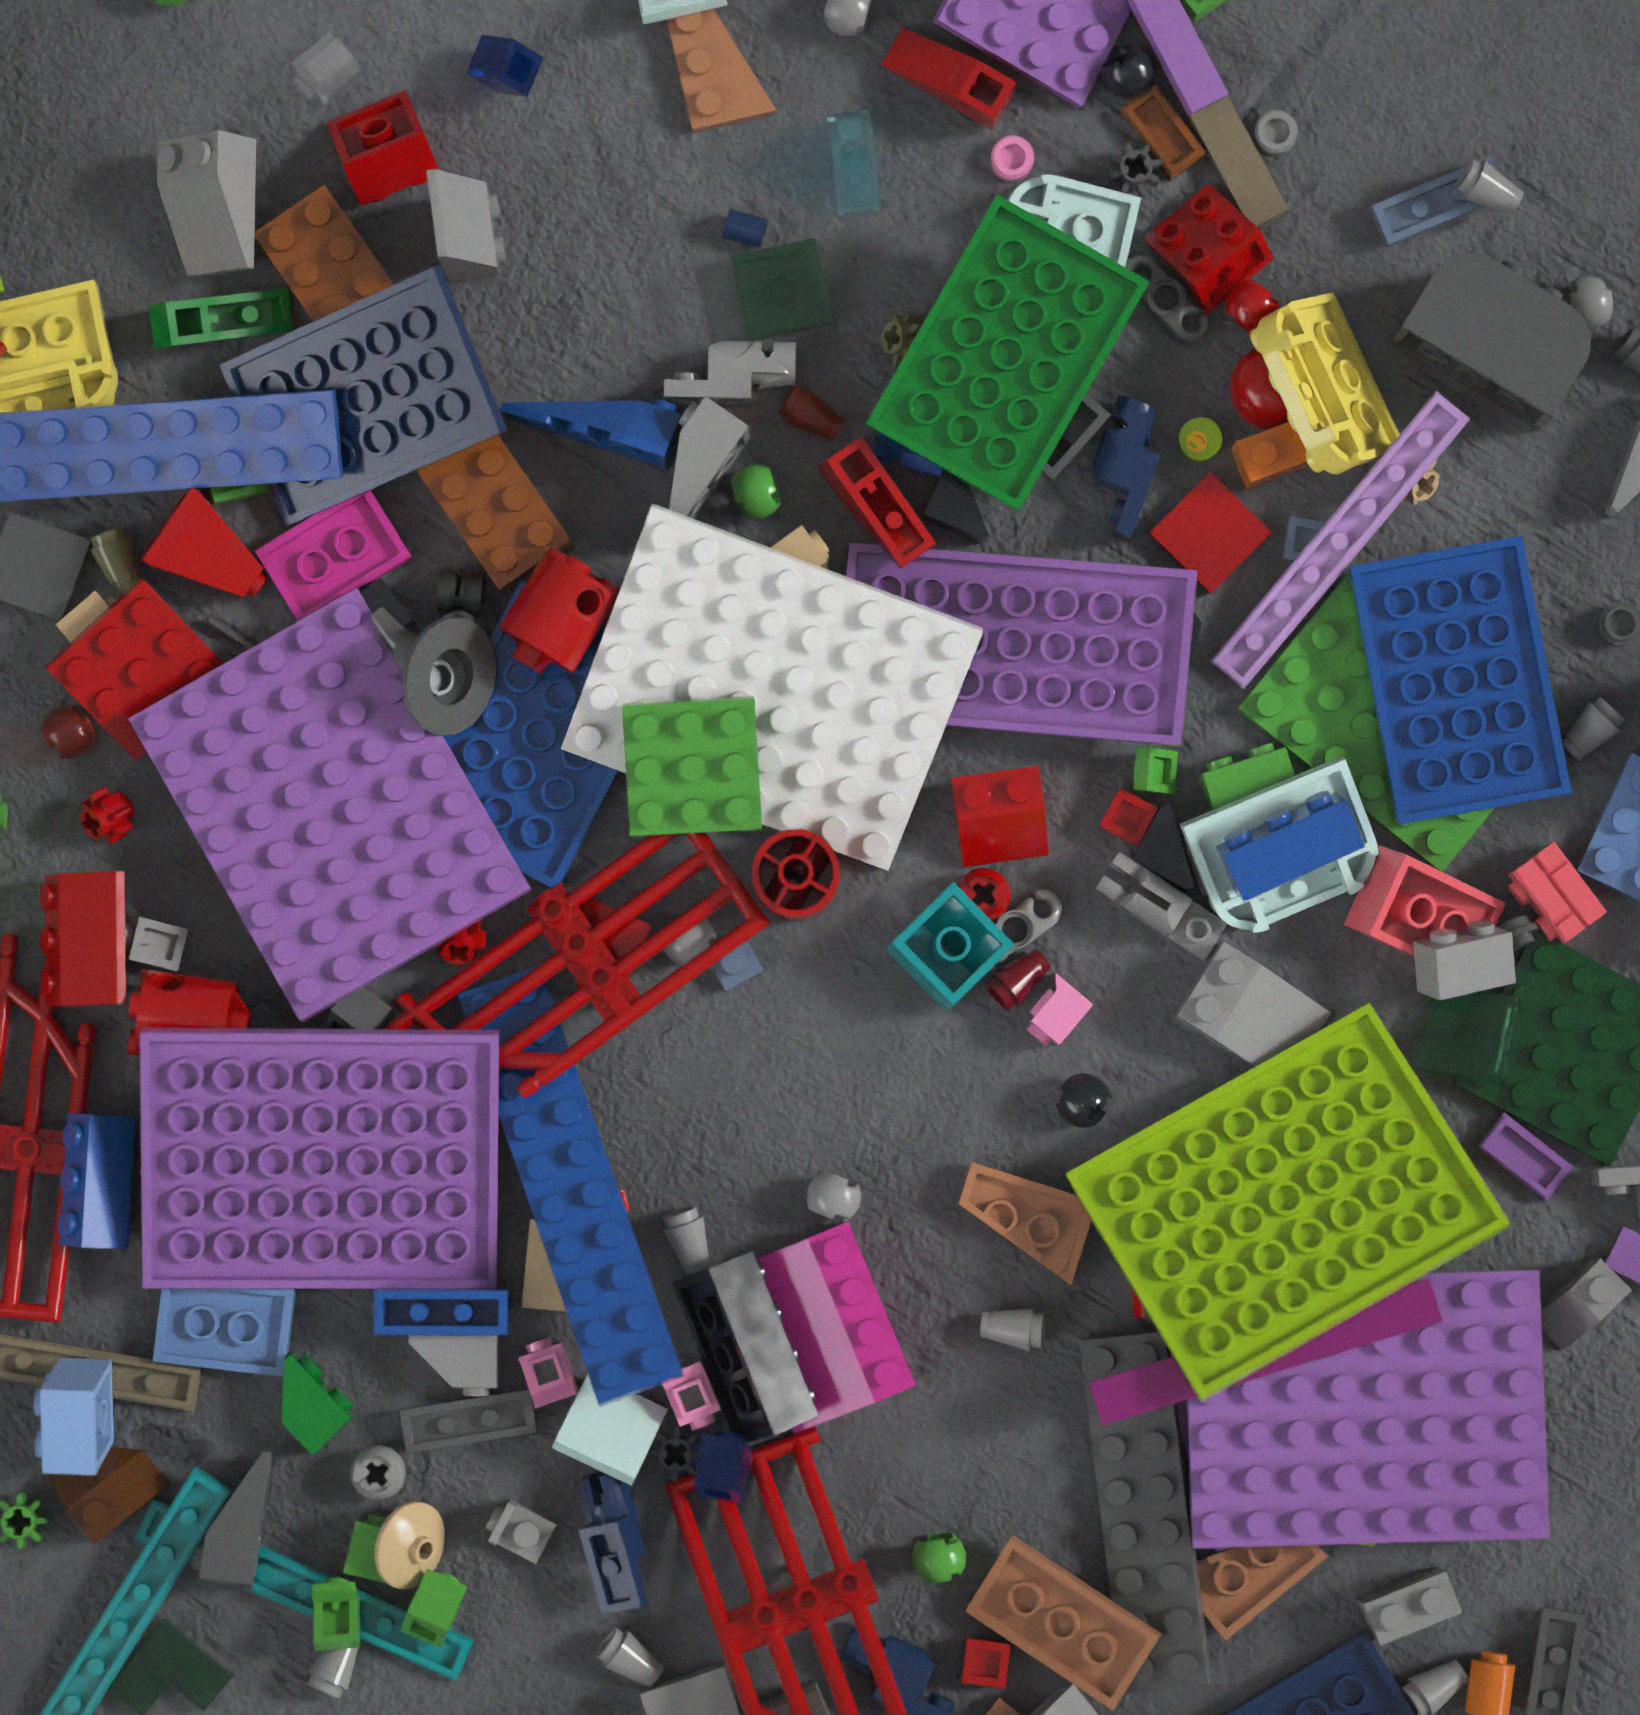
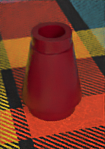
[985,948,1051,1011]

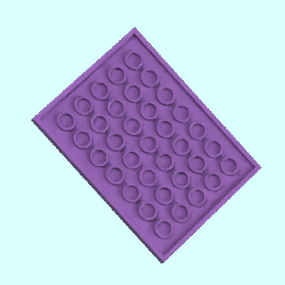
[128,588,532,1023]
[140,1028,499,1289]
[1187,1270,1550,1548]

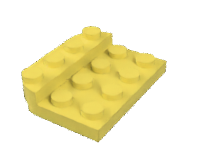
[0,280,118,412]
[1250,292,1400,475]

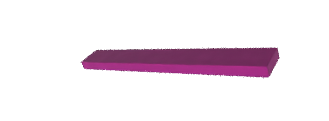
[1088,1278,1443,1426]

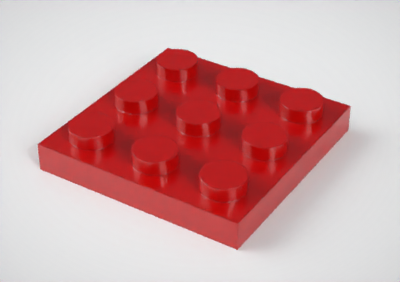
[45,577,224,762]

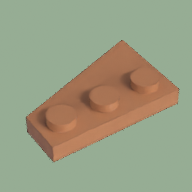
[666,9,777,133]
[958,1162,1092,1285]
[1197,1545,1328,1641]

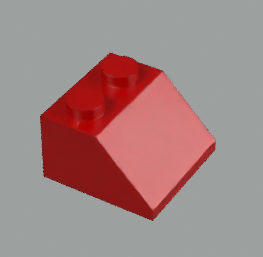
[326,90,439,206]
[950,766,1049,868]

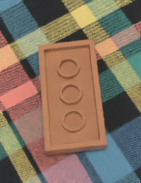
[965,1536,1162,1711]

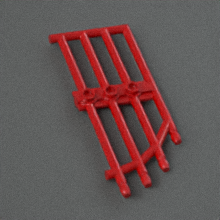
[380,832,771,1098]
[0,934,95,1324]
[664,1426,907,1715]

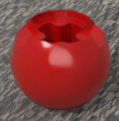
[1225,279,1279,333]
[957,867,1011,921]

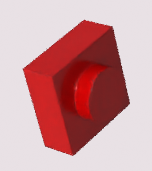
[1099,788,1158,847]
[961,1637,1011,1688]

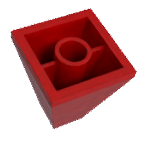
[139,487,267,598]

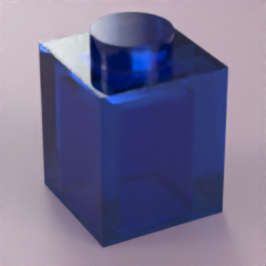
[466,35,544,97]
[693,1430,752,1503]

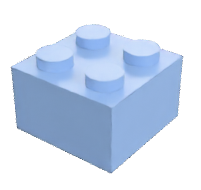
[34,1358,114,1475]

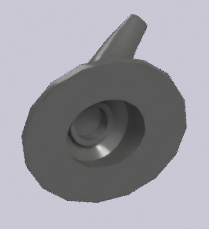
[371,607,497,736]

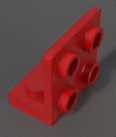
[1144,185,1274,314]

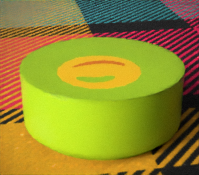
[1178,417,1222,463]

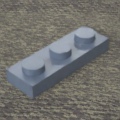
[1370,156,1498,248]

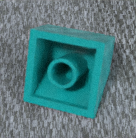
[885,882,1015,1011]

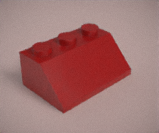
[39,871,126,1007]

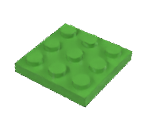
[622,696,763,836]

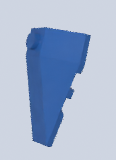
[500,398,682,469]

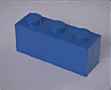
[1215,791,1365,902]
[57,1113,136,1249]
[374,1289,511,1335]

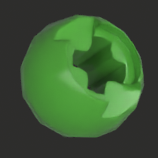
[731,464,781,520]
[911,1533,966,1583]

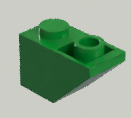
[282,1352,355,1455]

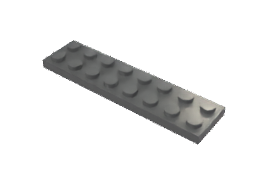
[1079,1331,1212,1692]

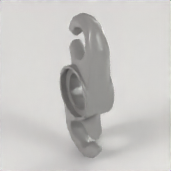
[989,889,1062,971]

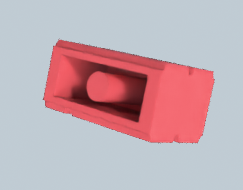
[1507,842,1607,944]

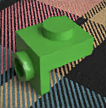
[311,1578,360,1651]

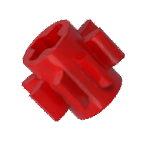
[80,786,135,844]
[436,920,486,965]

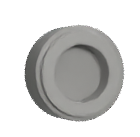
[1254,110,1298,156]

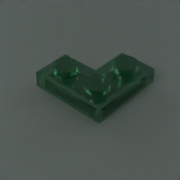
[108,1619,234,1715]

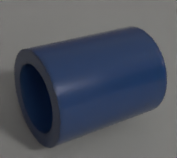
[722,209,768,248]

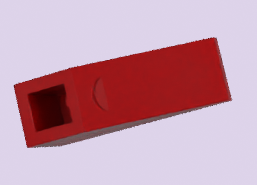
[881,28,1016,130]

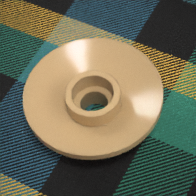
[375,1501,445,1589]

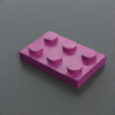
[255,491,413,621]

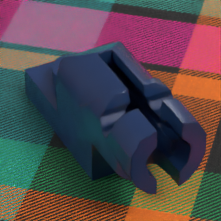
[1092,396,1161,542]
[578,1470,648,1615]
[840,1624,960,1715]

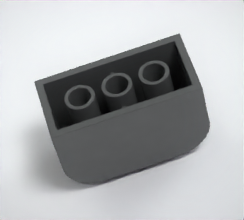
[1391,253,1591,430]

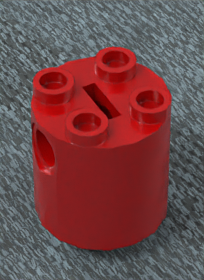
[499,546,621,675]
[752,829,840,921]
[127,969,252,1056]

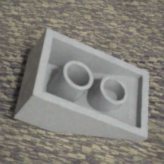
[157,130,256,278]
[426,169,506,282]
[669,396,750,519]
[1174,942,1331,1067]

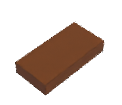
[1120,84,1206,181]

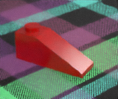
[817,436,937,569]

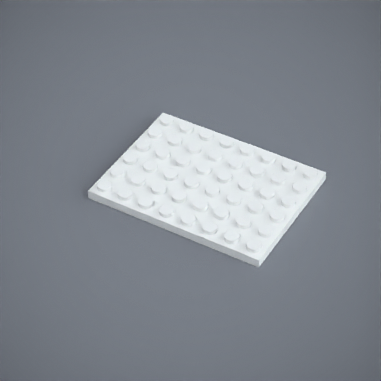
[561,504,983,871]

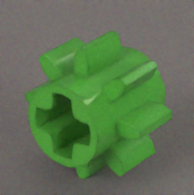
[0,1492,51,1549]

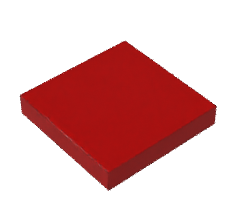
[1148,472,1272,595]

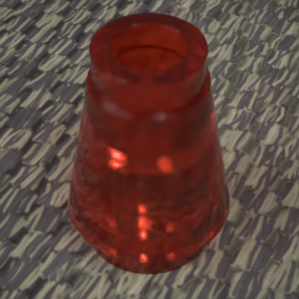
[778,385,845,442]

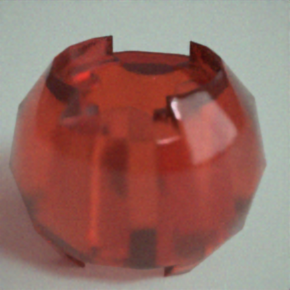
[41,704,96,759]

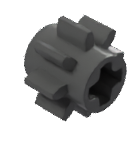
[1108,143,1162,198]

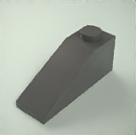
[192,1451,273,1589]

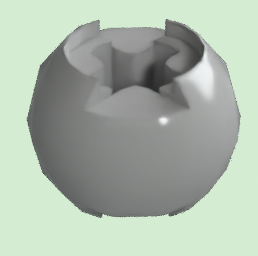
[824,0,871,36]
[1563,275,1613,331]
[663,912,716,966]
[806,1171,861,1223]
[350,1445,406,1501]

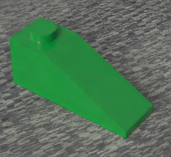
[148,288,294,349]

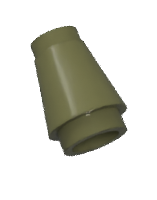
[90,527,138,595]

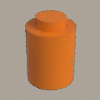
[1465,1651,1515,1715]

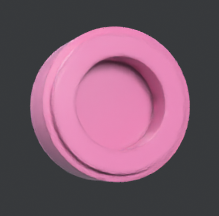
[991,136,1034,182]

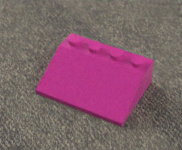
[756,1221,916,1433]

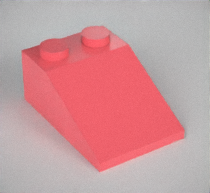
[1343,845,1506,958]

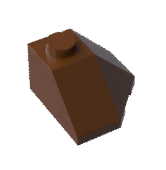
[48,1447,171,1544]

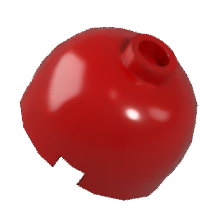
[1229,347,1289,430]

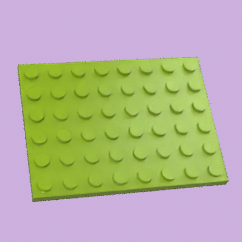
[1066,1003,1510,1402]

